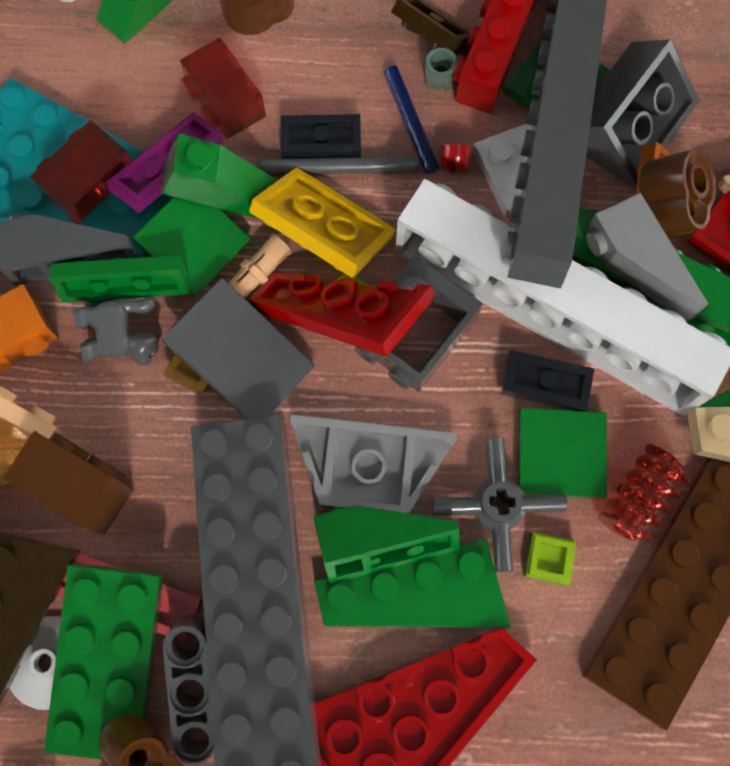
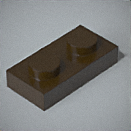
[391,0,470,54]

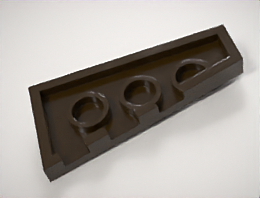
[0,532,81,705]

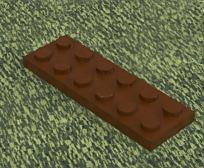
[582,457,730,731]

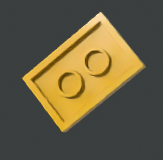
[249,167,396,278]

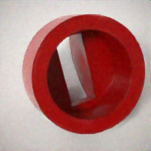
[441,144,473,173]

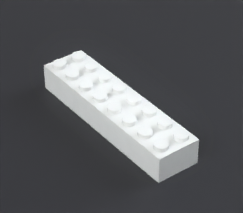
[395,178,730,417]

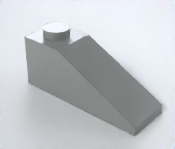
[585,193,708,322]

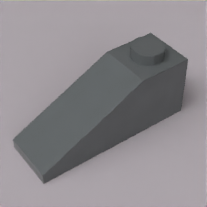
[0,214,138,285]

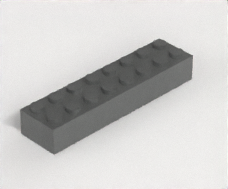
[191,415,321,766]

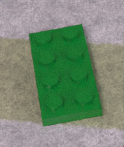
[44,563,164,760]

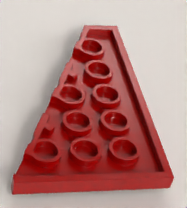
[315,628,537,766]

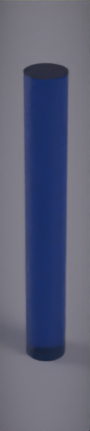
[384,66,439,174]

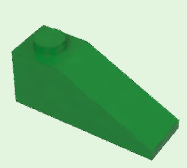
[161,133,278,219]
[313,505,460,584]

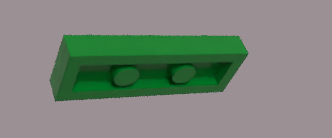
[49,255,189,303]

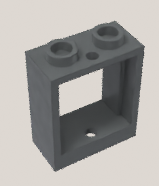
[354,255,483,392]

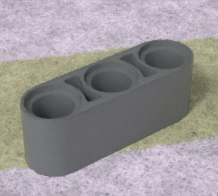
[163,615,214,765]

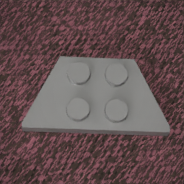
[290,414,457,513]

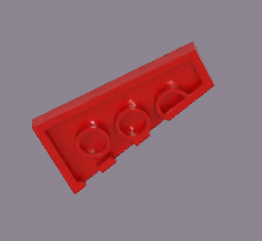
[248,272,435,357]

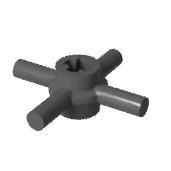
[433,438,567,573]

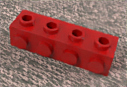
[453,0,537,115]

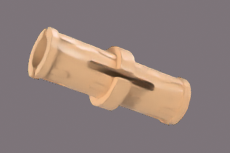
[228,234,292,300]

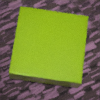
[524,532,577,586]

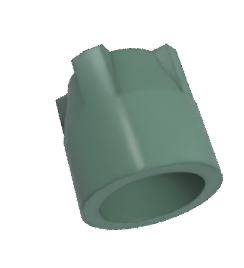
[425,48,458,91]

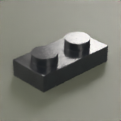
[281,114,361,158]
[500,350,595,411]

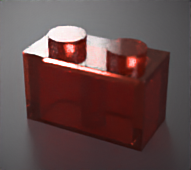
[180,37,266,140]
[30,120,131,224]

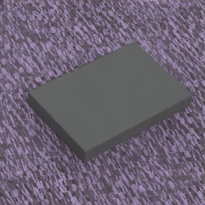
[162,278,315,419]

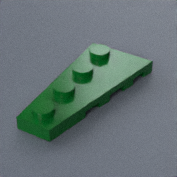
[314,539,511,628]

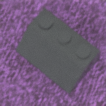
[586,39,700,186]

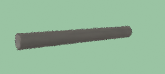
[259,156,418,175]

